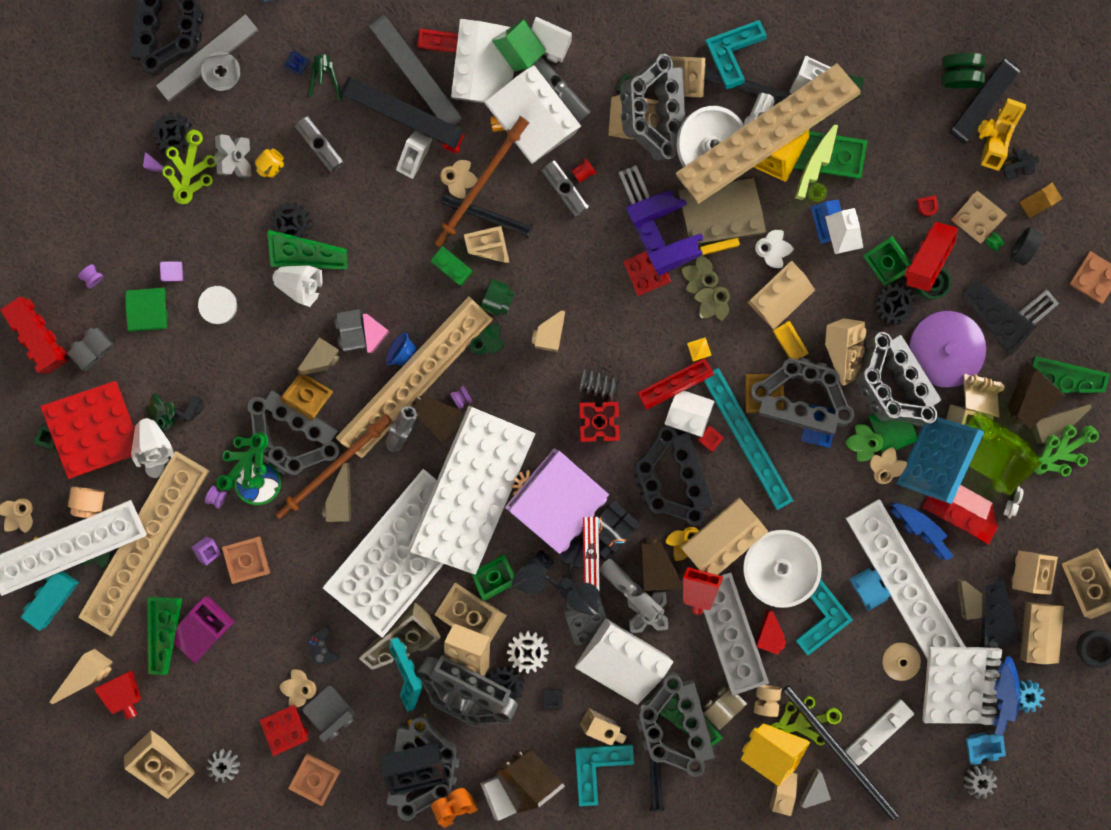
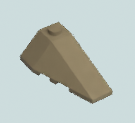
[359,602,440,670]

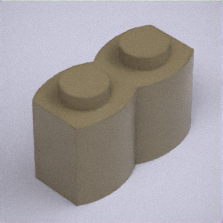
[702,686,747,730]

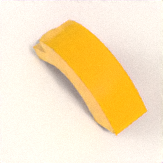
[981,98,1026,171]

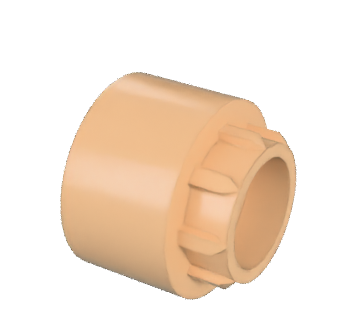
[68,487,105,518]

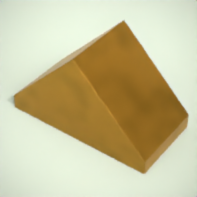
[1019,182,1062,218]

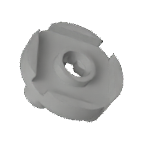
[201,51,240,91]

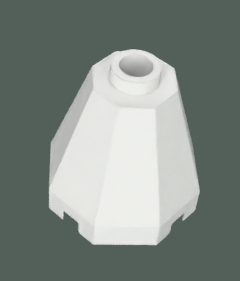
[273,266,323,307]
[131,418,174,468]

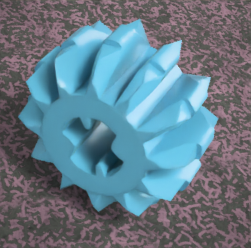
[1019,680,1045,713]

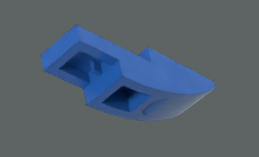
[890,502,953,561]
[993,656,1020,736]

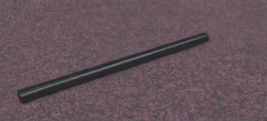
[782,685,899,821]

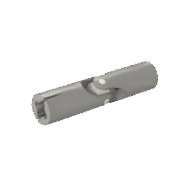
[599,559,664,623]

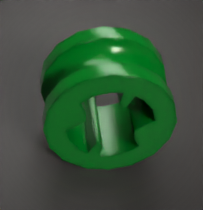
[985,232,1004,251]

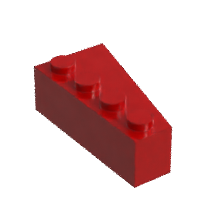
[1,297,69,374]

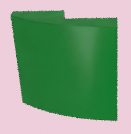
[126,288,168,332]
[868,403,918,454]

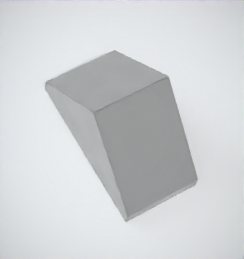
[799,768,831,808]

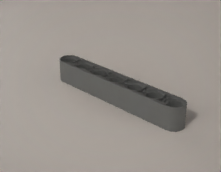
[368,14,462,126]

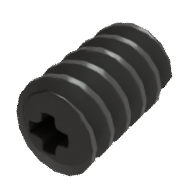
[579,368,621,402]

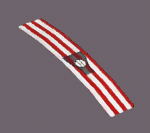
[583,517,600,591]

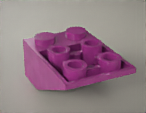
[174,596,235,664]

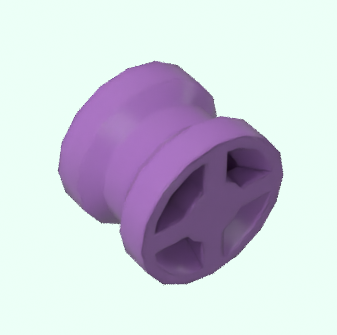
[78,264,103,289]
[450,386,473,409]
[205,486,227,509]

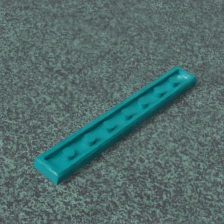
[704,368,794,510]

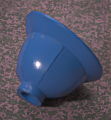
[386,332,418,367]

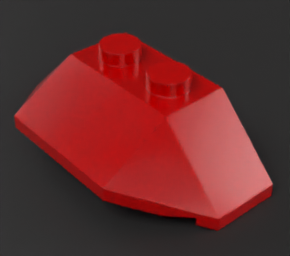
[921,485,998,545]

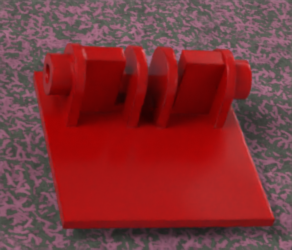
[623,251,671,296]
[260,705,309,756]

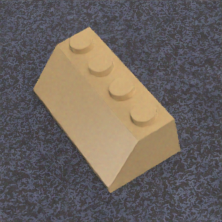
[681,498,768,575]

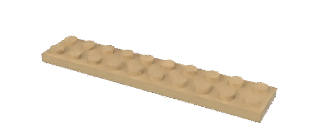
[676,63,860,204]
[336,296,493,458]
[79,451,210,637]

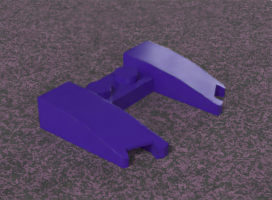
[626,191,704,276]

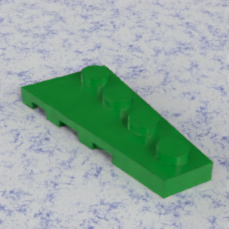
[267,230,348,269]
[147,596,182,675]

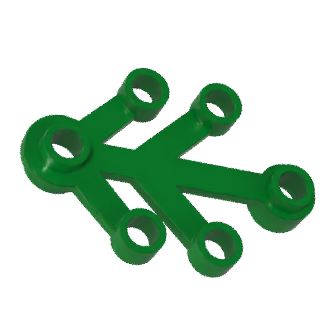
[216,432,268,491]

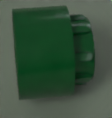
[915,267,952,300]
[480,278,515,316]

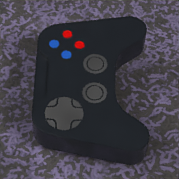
[307,627,339,664]

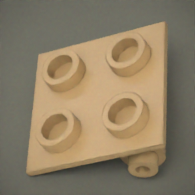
[951,191,1007,244]
[963,374,1004,417]

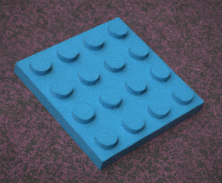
[896,417,984,504]

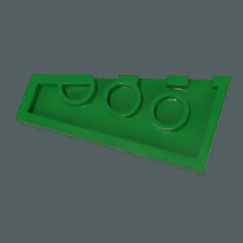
[1031,356,1110,393]
[644,679,723,747]

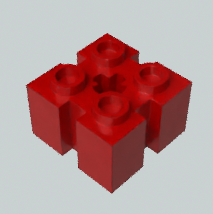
[579,402,620,442]

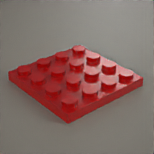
[40,381,135,479]

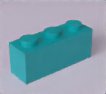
[21,571,79,631]

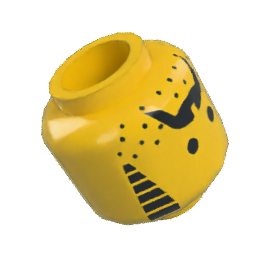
[255,149,284,178]

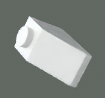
[396,130,432,179]

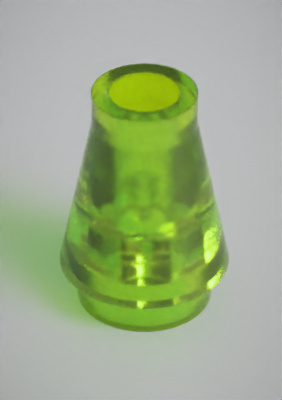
[808,183,827,202]

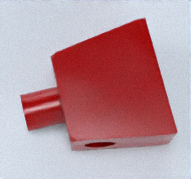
[683,567,723,615]
[95,670,141,720]

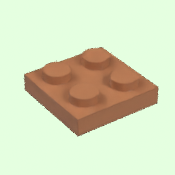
[1069,251,1111,304]
[222,536,270,584]
[288,753,341,806]

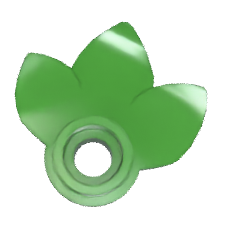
[846,424,884,461]

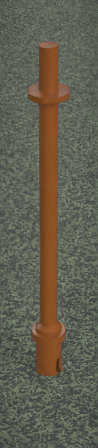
[434,116,530,247]
[276,414,393,519]

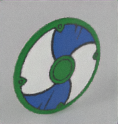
[234,461,281,505]

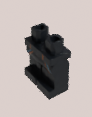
[598,500,641,560]

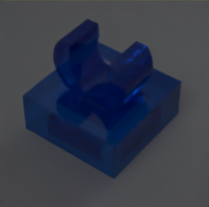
[284,49,311,77]

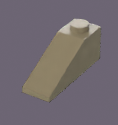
[1032,404,1092,446]
[322,463,351,522]

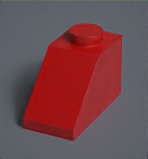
[755,609,786,655]

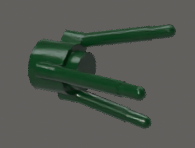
[308,54,342,101]

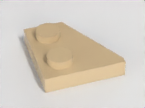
[464,226,510,263]

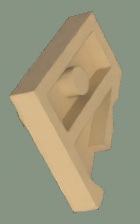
[670,56,705,97]

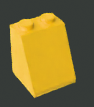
[754,129,809,182]
[741,723,810,786]

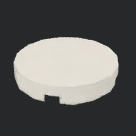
[198,286,237,324]

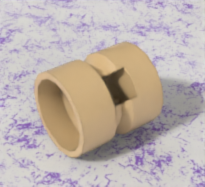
[754,685,782,717]

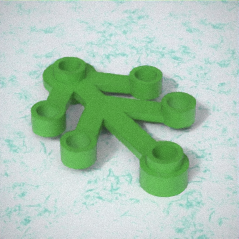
[1031,425,1099,477]

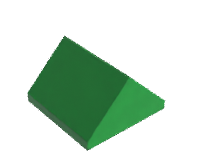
[492,19,546,72]
[863,236,912,287]
[471,555,515,601]

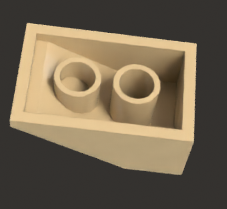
[609,95,669,139]
[1062,549,1111,619]
[435,583,507,642]
[50,649,113,704]
[124,730,195,799]

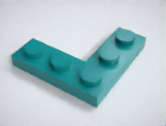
[706,20,767,90]
[795,579,853,655]
[389,637,422,712]
[575,744,634,806]

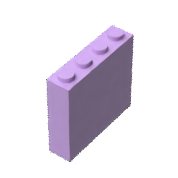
[505,449,609,554]

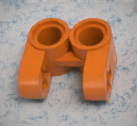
[431,788,479,828]

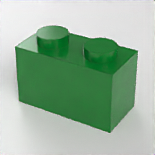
[431,246,474,287]

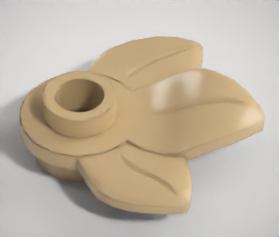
[441,160,478,199]
[870,448,907,484]
[0,499,33,533]
[279,669,316,707]

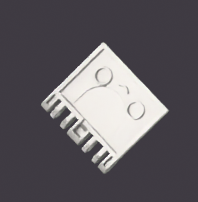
[922,647,1002,725]

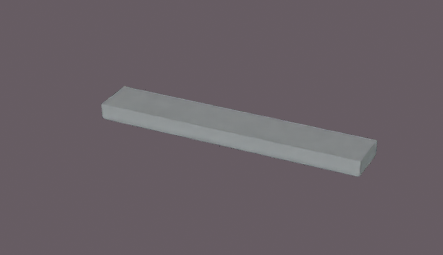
[156,14,259,102]

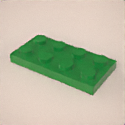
[793,131,867,179]

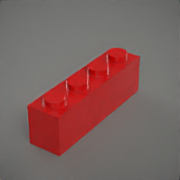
[905,222,958,292]

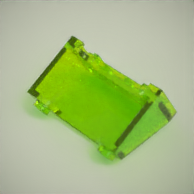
[967,412,1042,496]

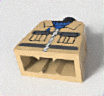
[580,708,627,745]

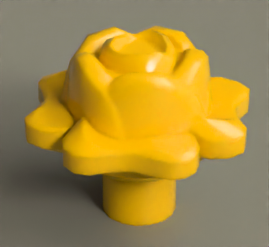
[978,119,998,139]

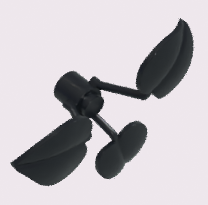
[512,538,600,615]

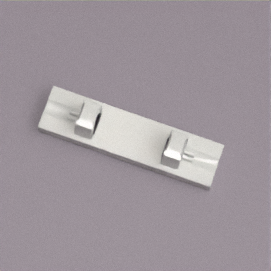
[845,699,914,766]

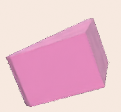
[363,314,390,353]

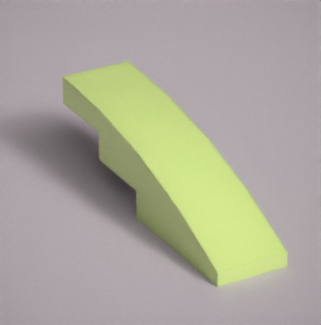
[795,124,838,200]

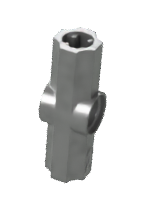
[295,116,344,172]
[541,160,589,217]
[385,406,418,452]

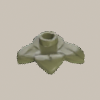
[682,256,718,294]
[694,286,730,321]

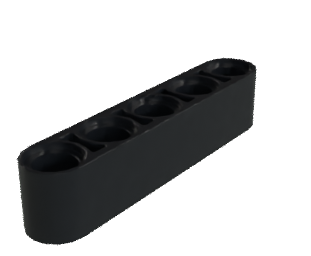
[949,57,1021,144]

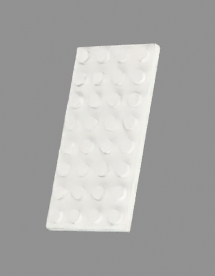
[407,406,535,574]
[323,469,444,638]

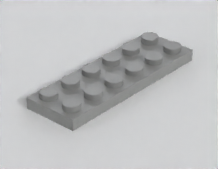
[703,573,769,696]

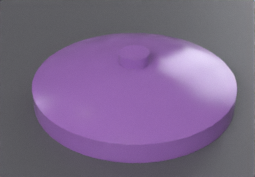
[908,311,986,388]

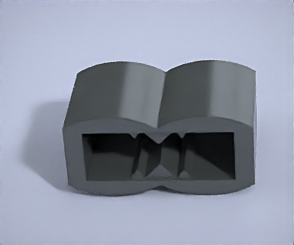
[334,309,367,352]
[67,328,115,371]

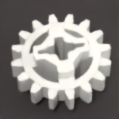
[507,631,549,674]

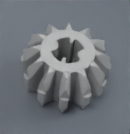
[206,749,240,783]
[963,765,997,799]

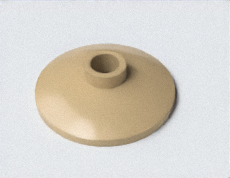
[882,643,921,681]

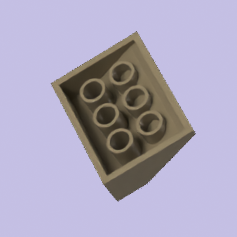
[678,178,766,245]

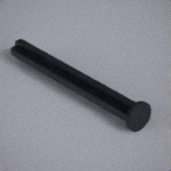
[704,65,791,102]
[440,194,533,239]
[648,714,665,812]

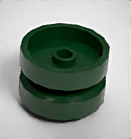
[941,53,985,89]

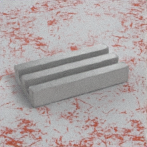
[619,165,650,205]
[1019,289,1059,324]

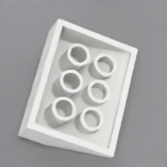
[451,19,514,103]
[485,65,581,164]
[575,618,673,705]

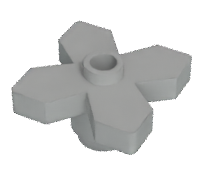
[215,134,251,178]
[627,591,668,633]

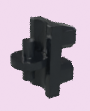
[1000,146,1039,180]

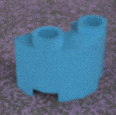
[849,568,891,611]
[965,732,1006,765]

